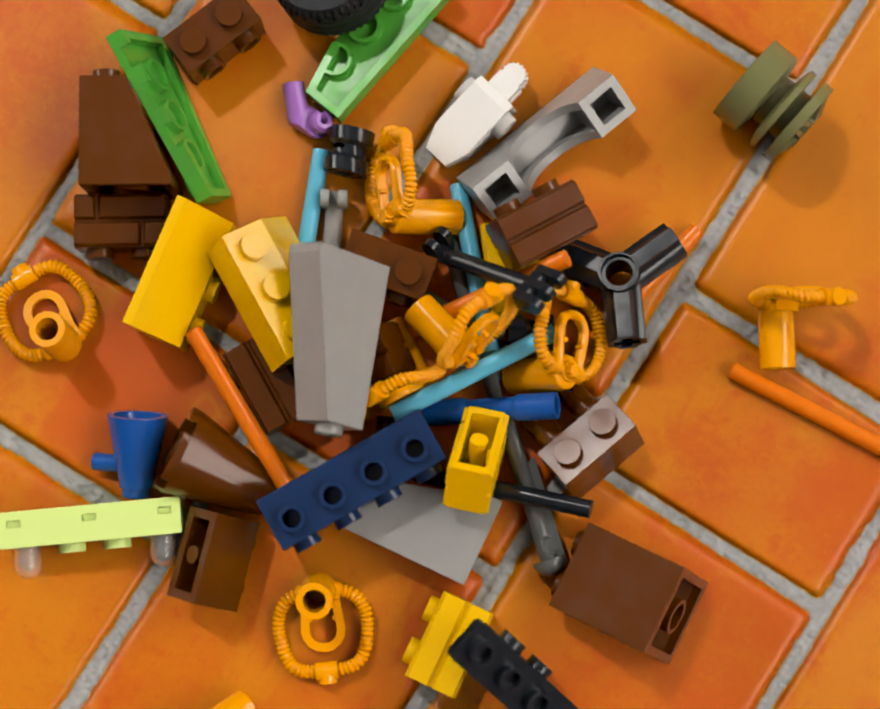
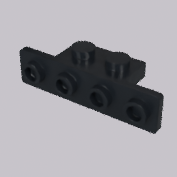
[447,618,578,709]

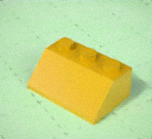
[122,195,237,352]
[207,216,300,373]

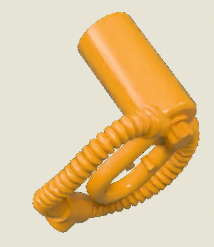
[364,125,464,235]
[0,259,98,362]
[502,280,607,395]
[404,282,518,370]
[748,285,858,370]
[364,316,447,420]
[271,572,375,685]

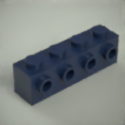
[256,409,447,554]

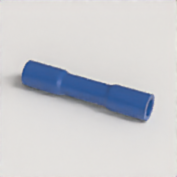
[423,392,561,426]

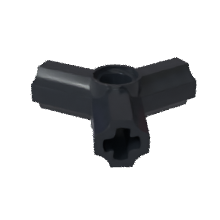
[554,223,687,349]

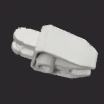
[426,61,529,168]

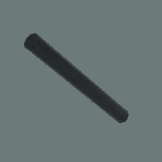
[414,469,593,518]

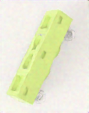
[0,496,187,579]

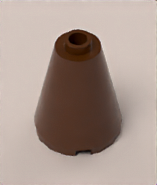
[152,407,277,516]

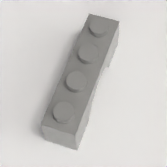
[456,67,637,220]

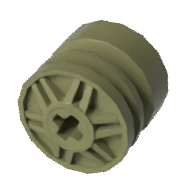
[713,40,834,162]

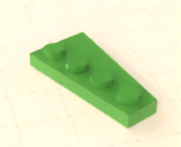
[305,0,450,123]
[105,29,232,204]

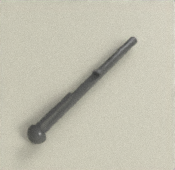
[448,235,567,577]

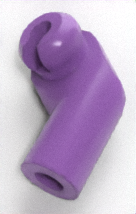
[282,81,333,138]

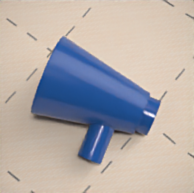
[91,410,169,499]

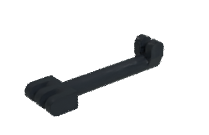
[422,226,567,315]

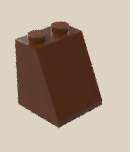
[78,68,183,200]
[549,523,708,664]

